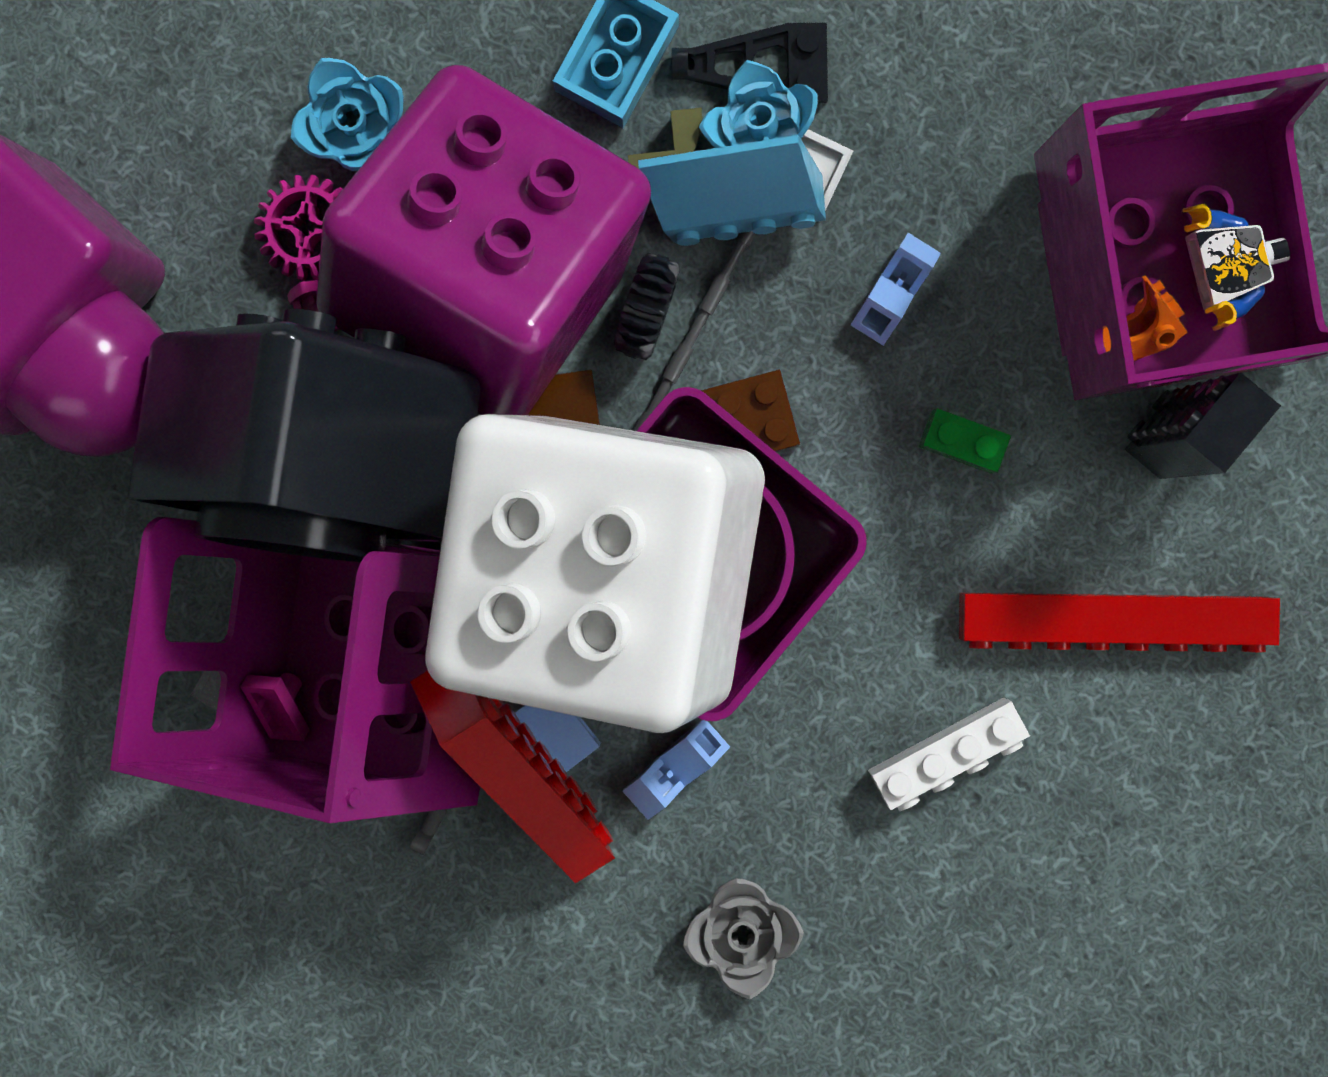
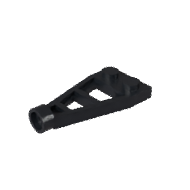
[671,23,828,104]

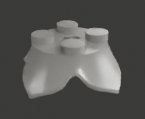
[683,878,804,999]

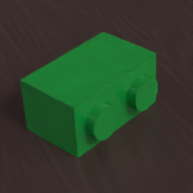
[918,408,1012,474]

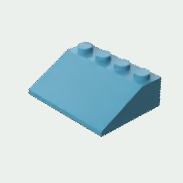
[638,135,826,246]

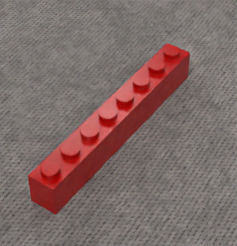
[959,593,1280,652]

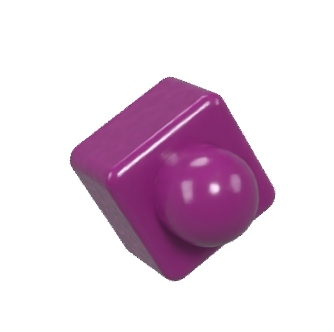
[0,135,165,457]

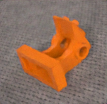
[1103,275,1188,361]

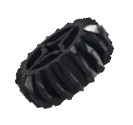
[614,253,680,360]

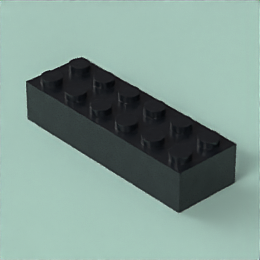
[1125,372,1281,479]

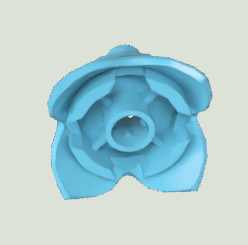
[291,58,404,171]
[699,60,818,148]

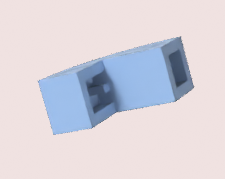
[851,233,941,346]
[623,720,730,820]

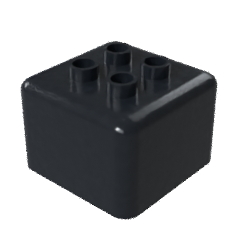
[127,309,481,563]

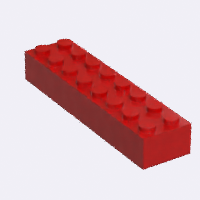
[410,670,615,884]

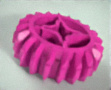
[254,175,343,281]

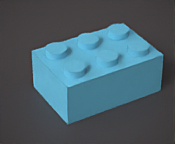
[553,0,679,129]

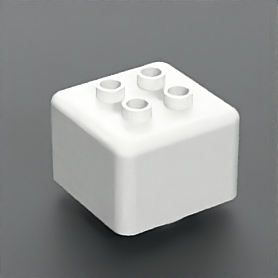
[425,414,765,733]

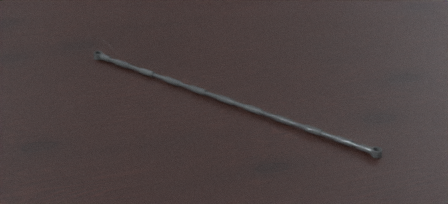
[410,231,756,855]

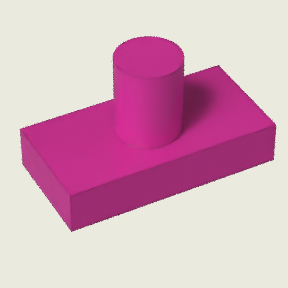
[240,673,310,742]

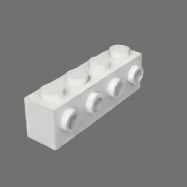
[868,698,1030,811]

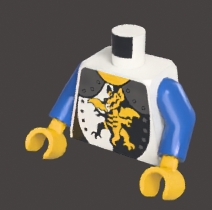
[1183,204,1290,331]

